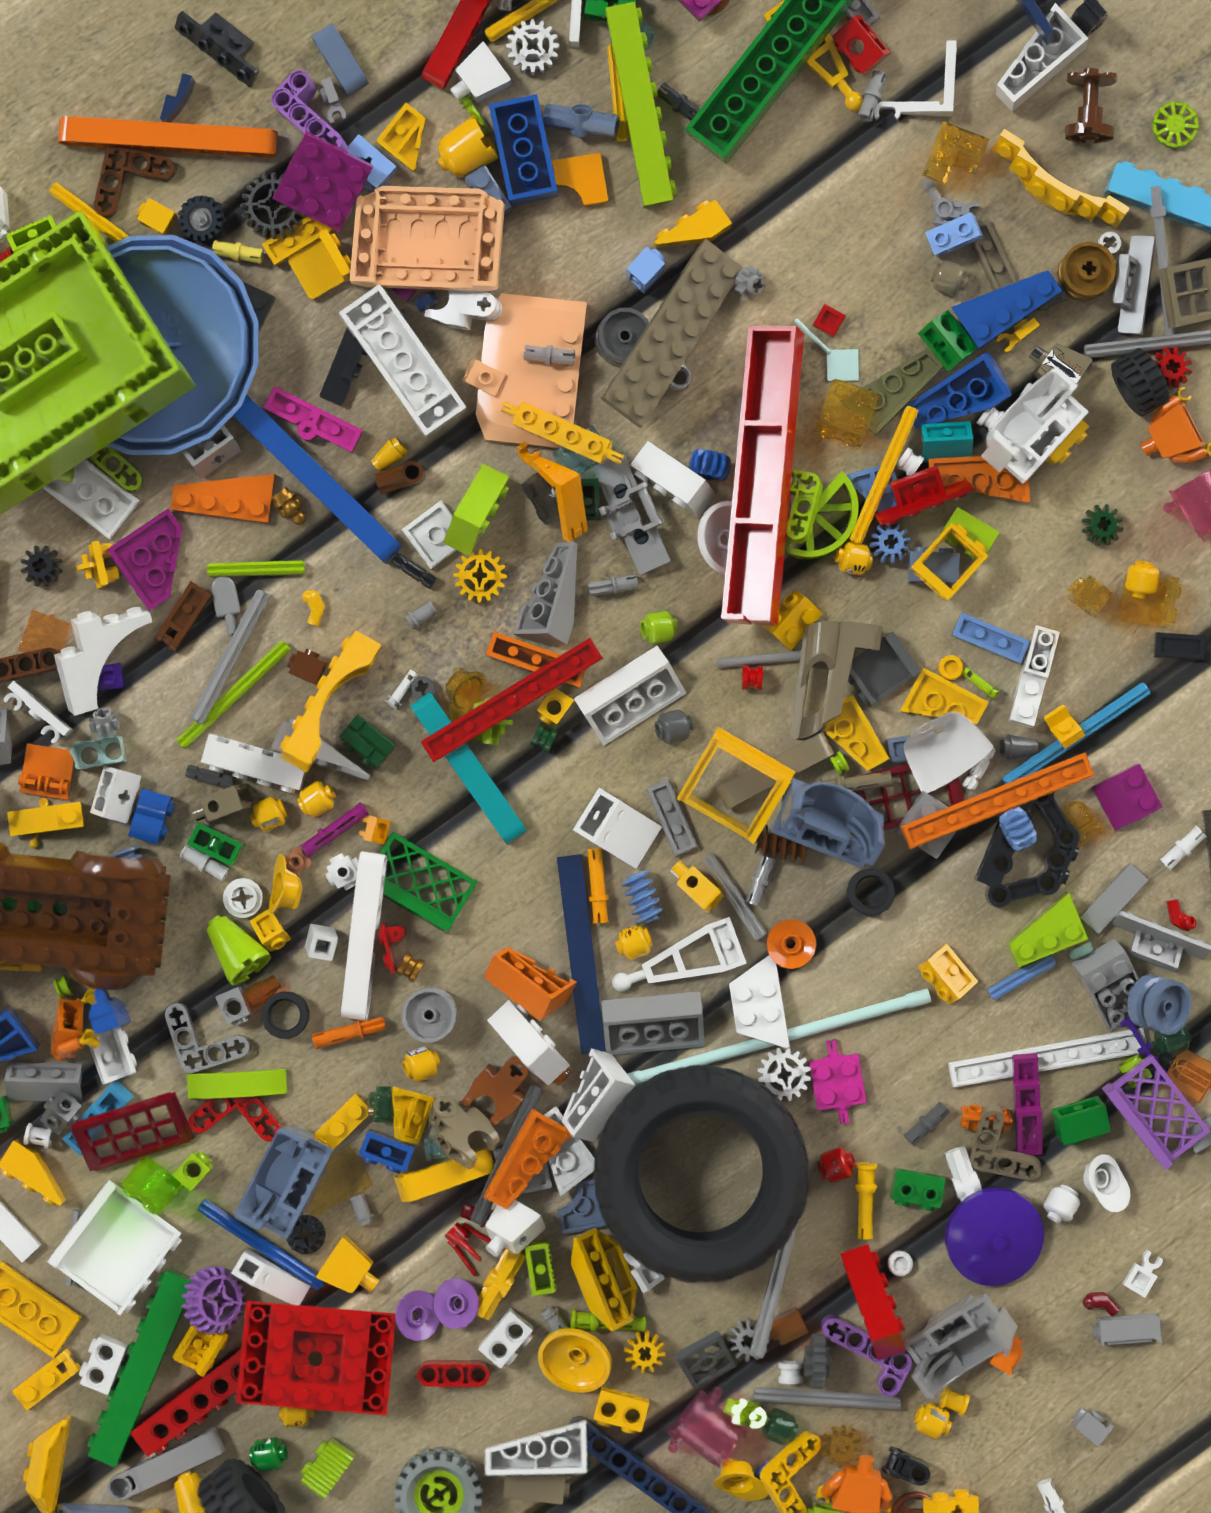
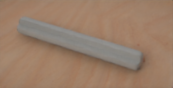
[703,854,766,941]

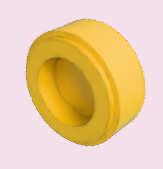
[938,655,963,680]

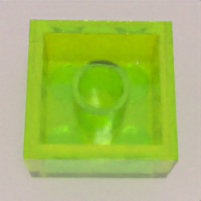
[121,1155,184,1215]

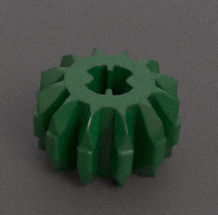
[1081,504,1124,546]

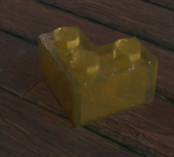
[922,121,989,184]

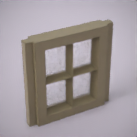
[1159,258,1211,328]

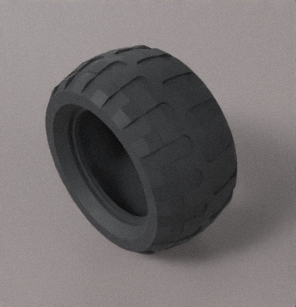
[594,1065,810,1283]

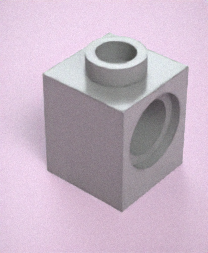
[215,986,252,1026]

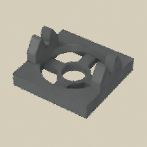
[674,1330,738,1389]

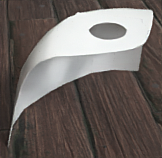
[903,712,993,793]

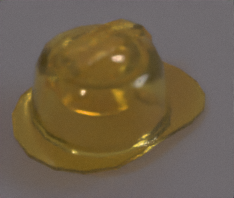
[445,668,485,722]

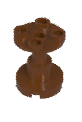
[1064,68,1117,143]

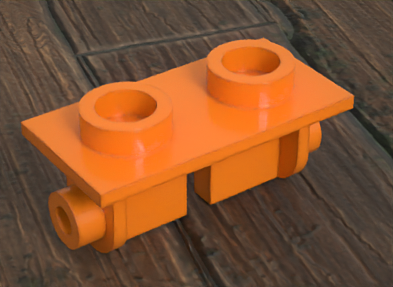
[960,1105,1013,1133]

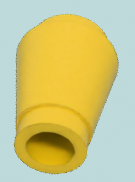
[371,436,408,471]

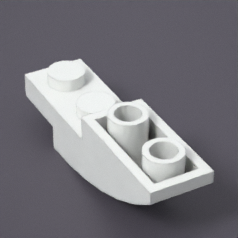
[1008,625,1060,728]

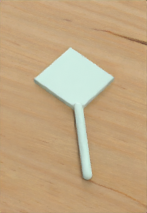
[794,319,859,381]

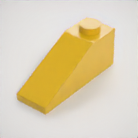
[7,802,85,836]

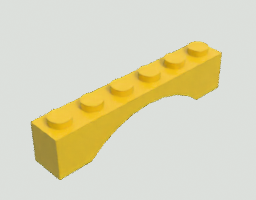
[280,630,381,773]

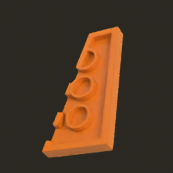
[928,456,1030,504]
[170,474,276,523]
[483,1109,572,1210]

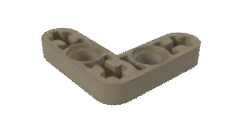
[970,1104,1041,1181]

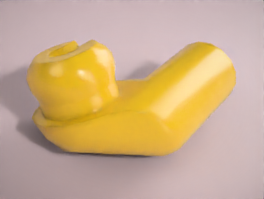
[302,590,325,627]

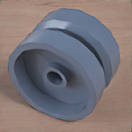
[1128,974,1191,1035]

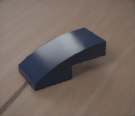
[160,73,195,123]

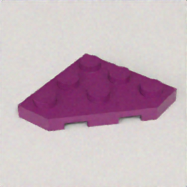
[106,508,182,611]

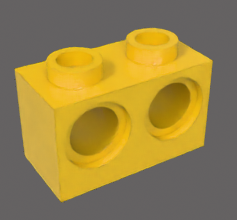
[593,1386,649,1434]

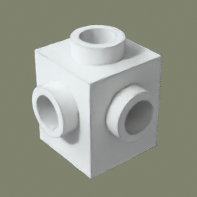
[325,853,358,890]

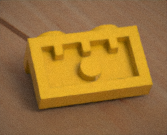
[918,943,978,1005]

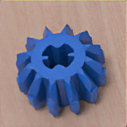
[689,449,731,482]

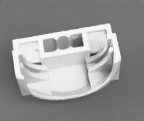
[981,367,1089,483]

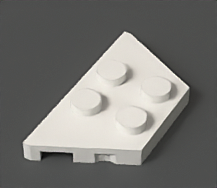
[729,955,790,1049]

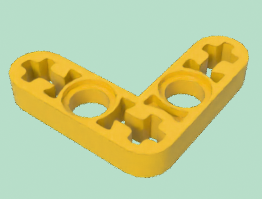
[760,1431,821,1513]

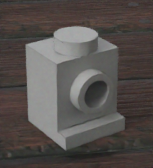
[1072,1407,1114,1447]

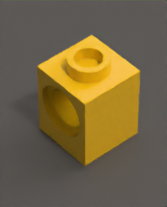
[137,198,178,235]
[537,688,574,726]

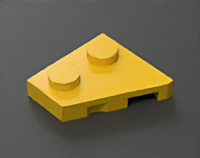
[376,103,425,172]
[392,1086,435,1145]

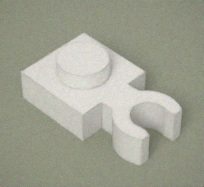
[1122,1250,1163,1298]

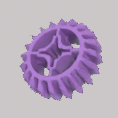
[181,1266,246,1334]

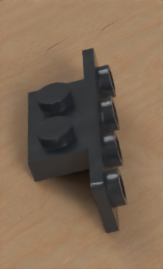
[174,11,259,88]
[320,328,367,406]

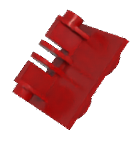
[378,923,406,974]

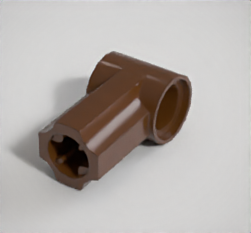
[374,461,425,495]

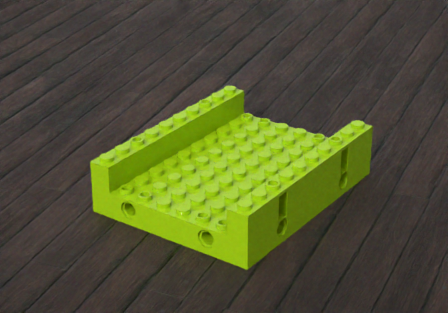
[0,210,197,515]

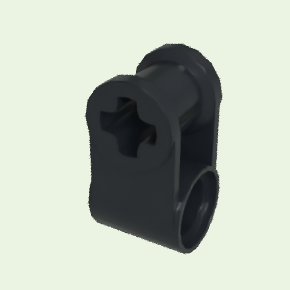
[880,1446,931,1486]

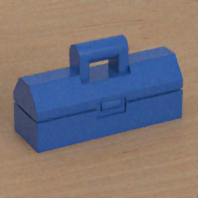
[89,989,131,1035]

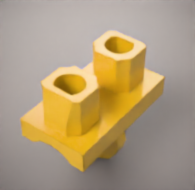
[76,541,119,589]

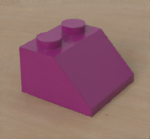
[1091,763,1163,831]

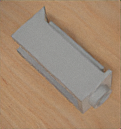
[1093,1313,1162,1346]

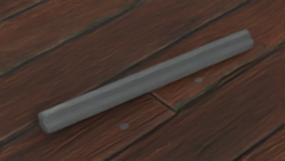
[471,1085,543,1225]

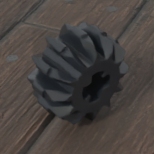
[21,545,63,587]

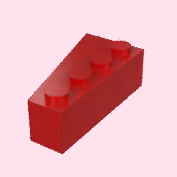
[840,1244,906,1361]

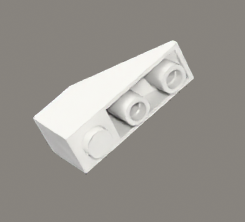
[231,1248,311,1305]

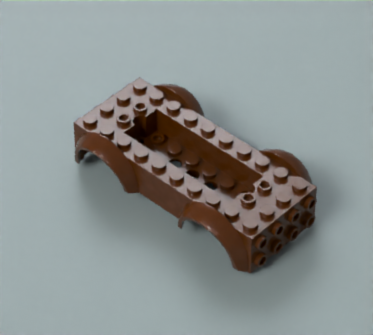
[0,843,171,990]

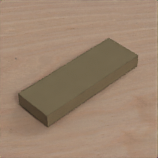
[971,219,1018,291]

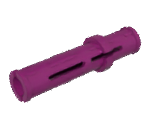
[300,802,370,858]

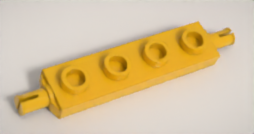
[501,401,624,465]

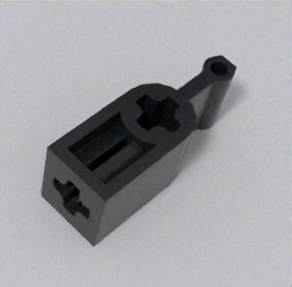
[1071,0,1108,37]

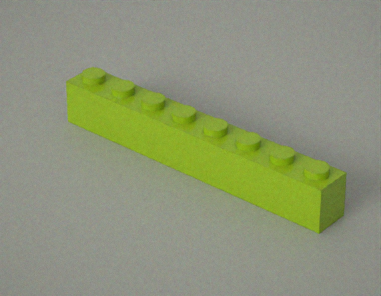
[605,2,677,207]

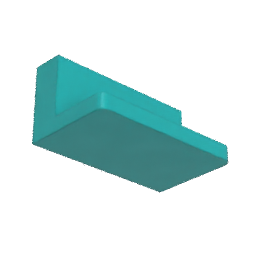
[921,421,973,463]

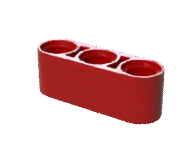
[417,1360,490,1387]

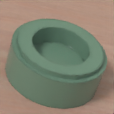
[1068,941,1094,959]

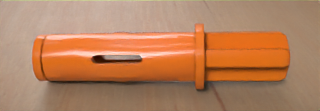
[312,1017,386,1049]

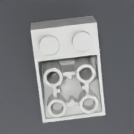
[573,788,662,868]

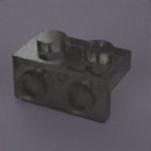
[521,472,560,527]

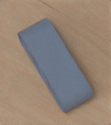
[311,23,369,97]

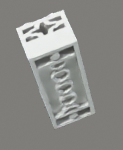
[339,284,466,439]

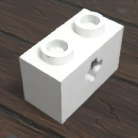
[90,765,141,823]

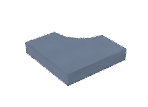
[557,1177,607,1235]

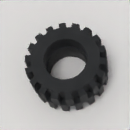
[1111,348,1170,417]

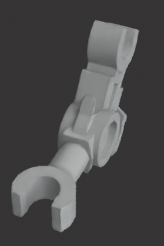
[920,174,979,226]

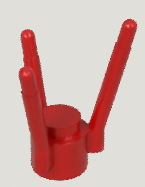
[444,1221,506,1276]

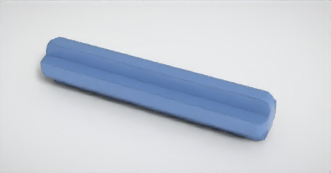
[988,954,1056,1000]

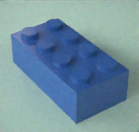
[489,94,558,206]

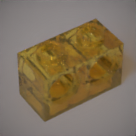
[1067,575,1113,616]

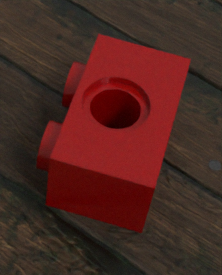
[832,15,891,74]

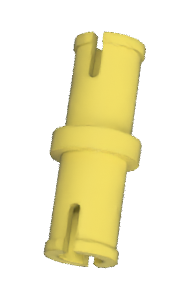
[212,240,264,264]

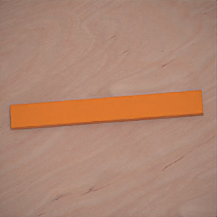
[900,753,1095,849]

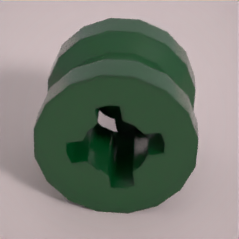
[530,723,558,753]

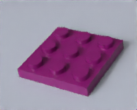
[272,131,373,232]

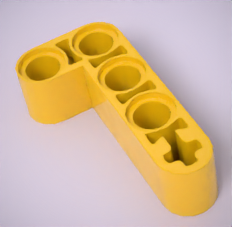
[394,1147,495,1202]

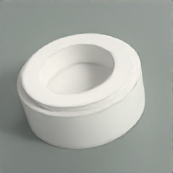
[887,1250,913,1276]

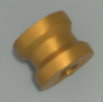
[396,952,425,983]

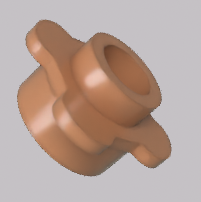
[284,847,311,876]

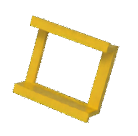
[676,727,796,845]

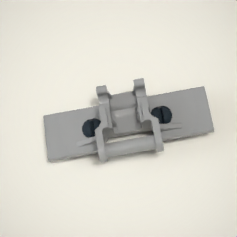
[593,453,671,575]

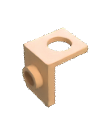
[460,359,505,396]

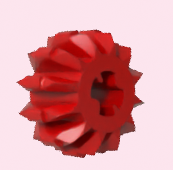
[1154,347,1192,389]

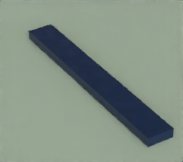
[557,854,606,1054]

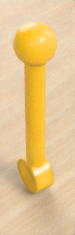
[29,798,49,849]

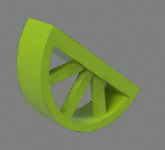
[785,471,858,559]

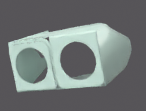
[69,736,127,770]

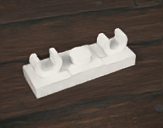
[4,681,73,744]

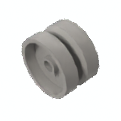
[402,986,457,1042]

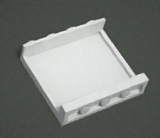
[47,1180,182,1315]

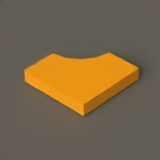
[552,153,608,207]

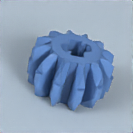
[869,523,911,564]
[999,807,1037,851]

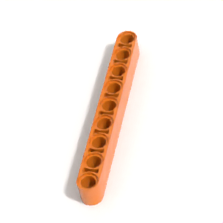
[58,116,278,158]

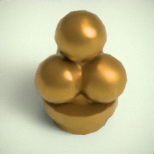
[271,486,307,525]

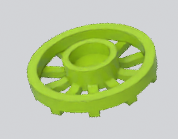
[1152,101,1199,148]

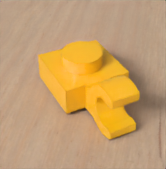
[995,318,1040,353]

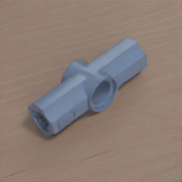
[543,103,620,138]

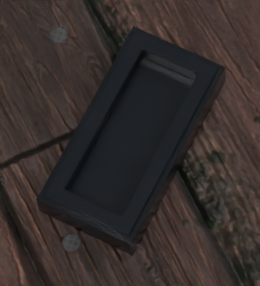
[1154,632,1206,661]

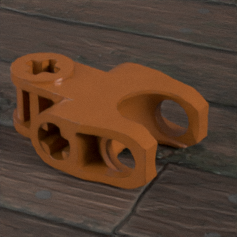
[461,1056,529,1128]

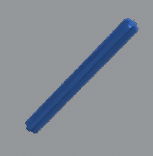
[197,1199,325,1291]

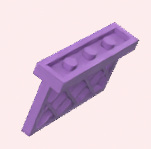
[1101,1054,1211,1170]

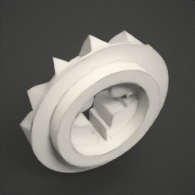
[223,878,263,918]

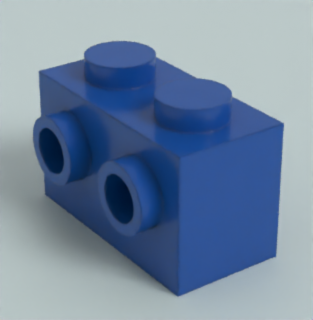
[359,1129,416,1174]

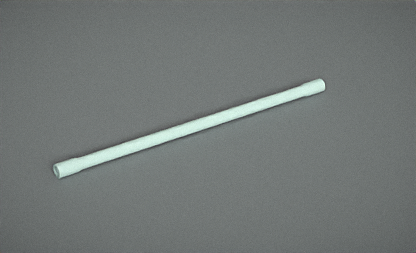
[627,988,931,1087]

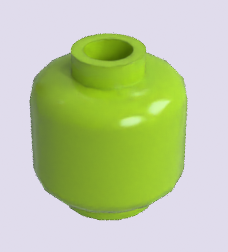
[640,610,678,644]

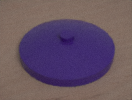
[945,1188,1044,1286]

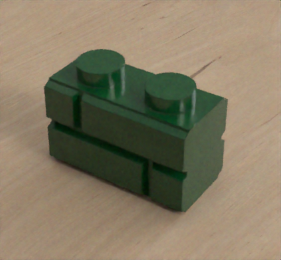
[339,714,397,769]

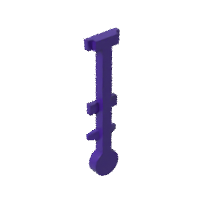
[1120,1017,1167,1080]

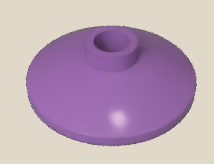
[434,1278,479,1329]
[395,1290,440,1341]

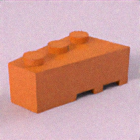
[483,947,577,1021]

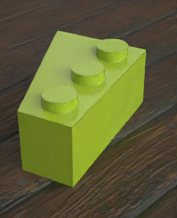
[443,464,510,556]
[1006,892,1088,967]

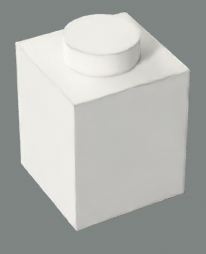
[305,924,338,961]

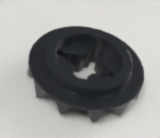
[286,1215,326,1255]

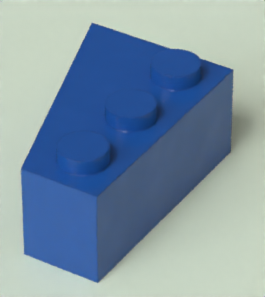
[0,1006,40,1062]

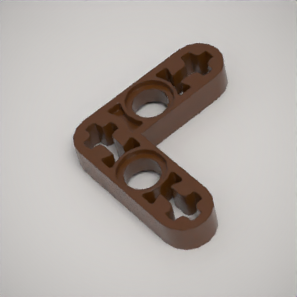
[94,146,176,218]

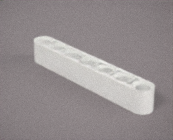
[341,851,387,1021]

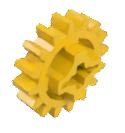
[453,549,507,603]

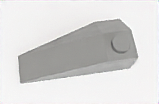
[513,542,577,645]
[271,718,371,780]

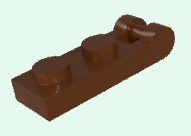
[154,581,212,653]

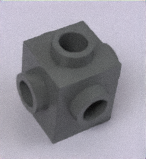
[40,1091,82,1135]

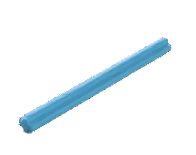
[1002,683,1150,784]

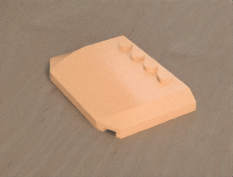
[350,186,505,291]
[476,293,587,450]

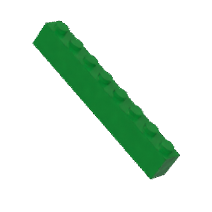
[87,1268,191,1467]

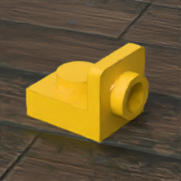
[1044,705,1085,749]
[250,909,291,952]

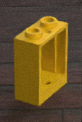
[909,523,988,602]

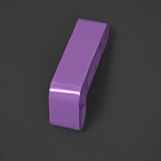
[271,70,349,153]
[821,1314,912,1397]

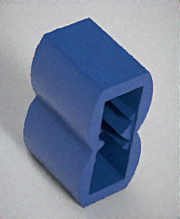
[128,788,176,845]

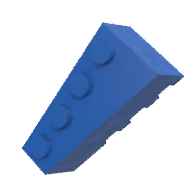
[951,270,1063,349]

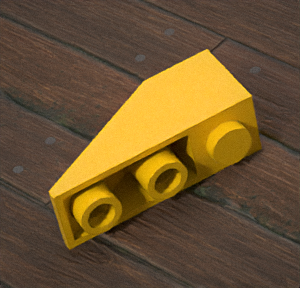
[654,199,732,249]
[0,1138,66,1206]

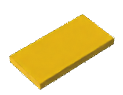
[0,1260,83,1359]

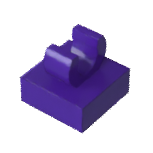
[98,663,125,691]

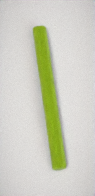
[176,641,291,749]

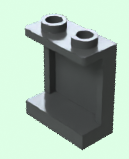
[848,631,921,707]

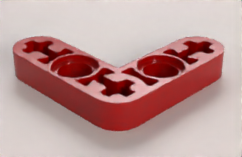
[188,1096,281,1142]

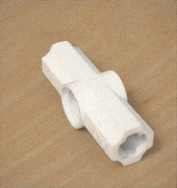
[944,1146,982,1201]

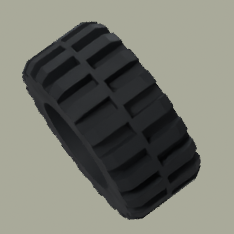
[197,1458,286,1513]

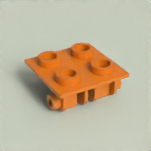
[18,743,74,800]

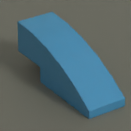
[62,1080,134,1156]

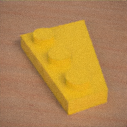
[900,667,989,724]
[823,694,890,771]

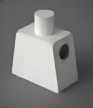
[450,42,512,103]
[485,1200,546,1257]

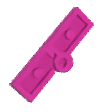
[263,386,363,453]

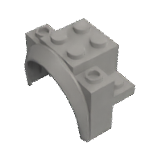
[904,1293,1018,1399]

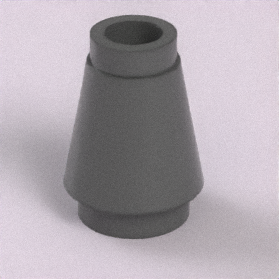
[1000,734,1038,759]

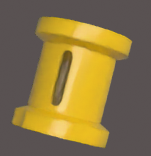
[939,1386,970,1416]

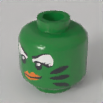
[249,1437,288,1471]

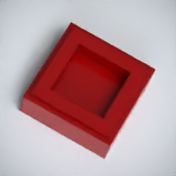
[812,304,846,338]

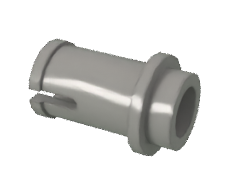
[405,600,438,629]
[349,1193,374,1226]
[540,1304,569,1332]

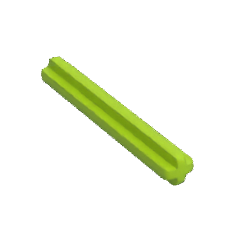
[207,561,305,577]

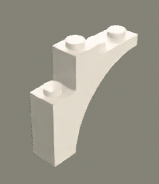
[54,607,152,716]

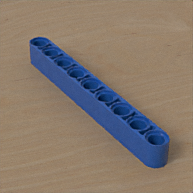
[233,394,403,564]

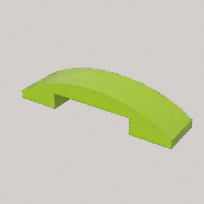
[187,1068,287,1099]

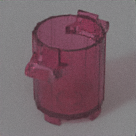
[1163,469,1211,542]
[667,1387,747,1468]

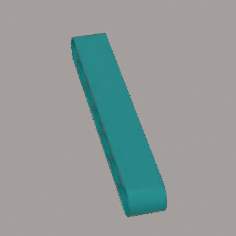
[410,692,528,845]

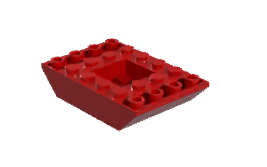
[236,1301,396,1415]

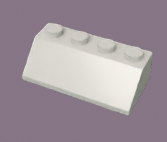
[574,646,687,746]

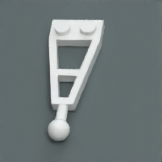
[612,916,747,992]

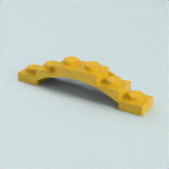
[991,129,1129,228]

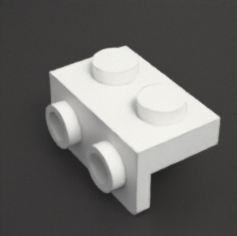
[89,1026,137,1085]

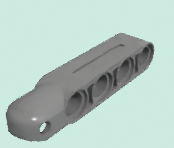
[108,1427,226,1500]

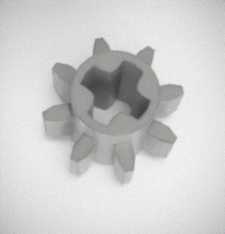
[735,266,765,299]
[89,708,120,738]

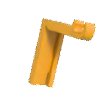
[517,442,588,542]

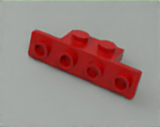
[874,466,973,525]

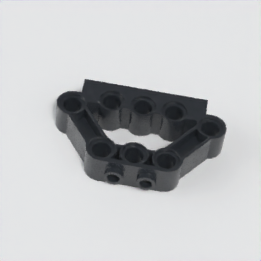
[974,792,1080,908]

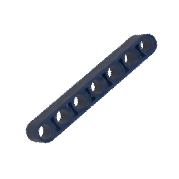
[569,1416,711,1513]

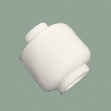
[1044,1185,1081,1224]

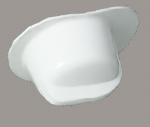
[1083,1154,1130,1212]

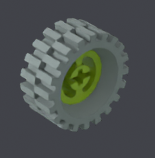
[394,1446,483,1513]

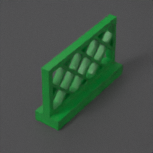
[379,832,478,934]

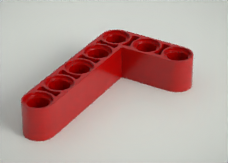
[421,0,492,90]

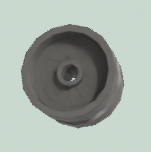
[595,308,649,367]

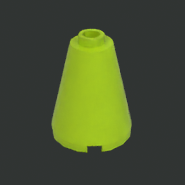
[206,915,271,986]

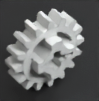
[506,19,560,75]
[757,1047,811,1101]

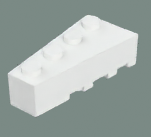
[996,3,1088,112]
[201,733,307,794]
[485,1420,587,1475]

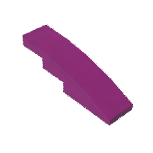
[1012,1053,1042,1155]

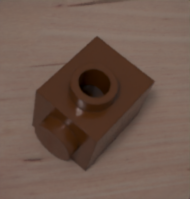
[287,649,328,685]

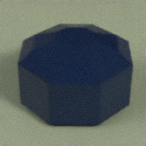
[414,291,439,313]

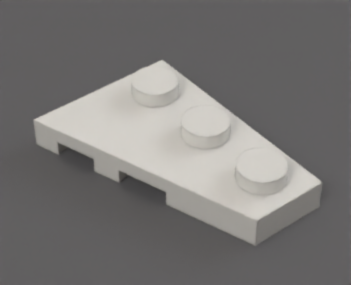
[544,1106,595,1196]

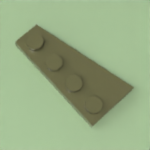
[840,348,944,436]

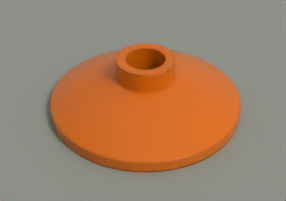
[767,919,816,969]

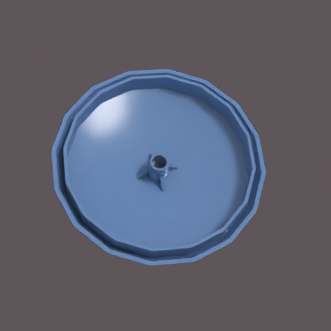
[107,235,259,455]

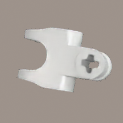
[424,290,502,330]

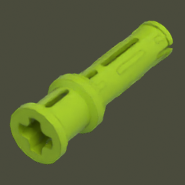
[570,1309,646,1332]

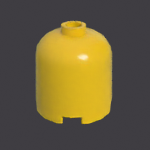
[437,116,500,178]

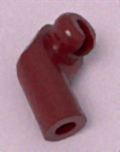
[1082,1292,1120,1317]

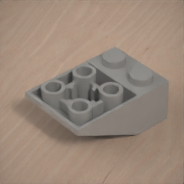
[1072,939,1139,1032]

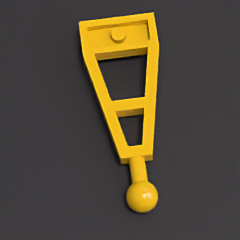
[763,0,864,112]

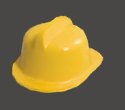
[269,853,302,913]
[714,1458,769,1501]

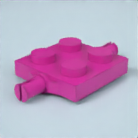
[809,1039,867,1124]

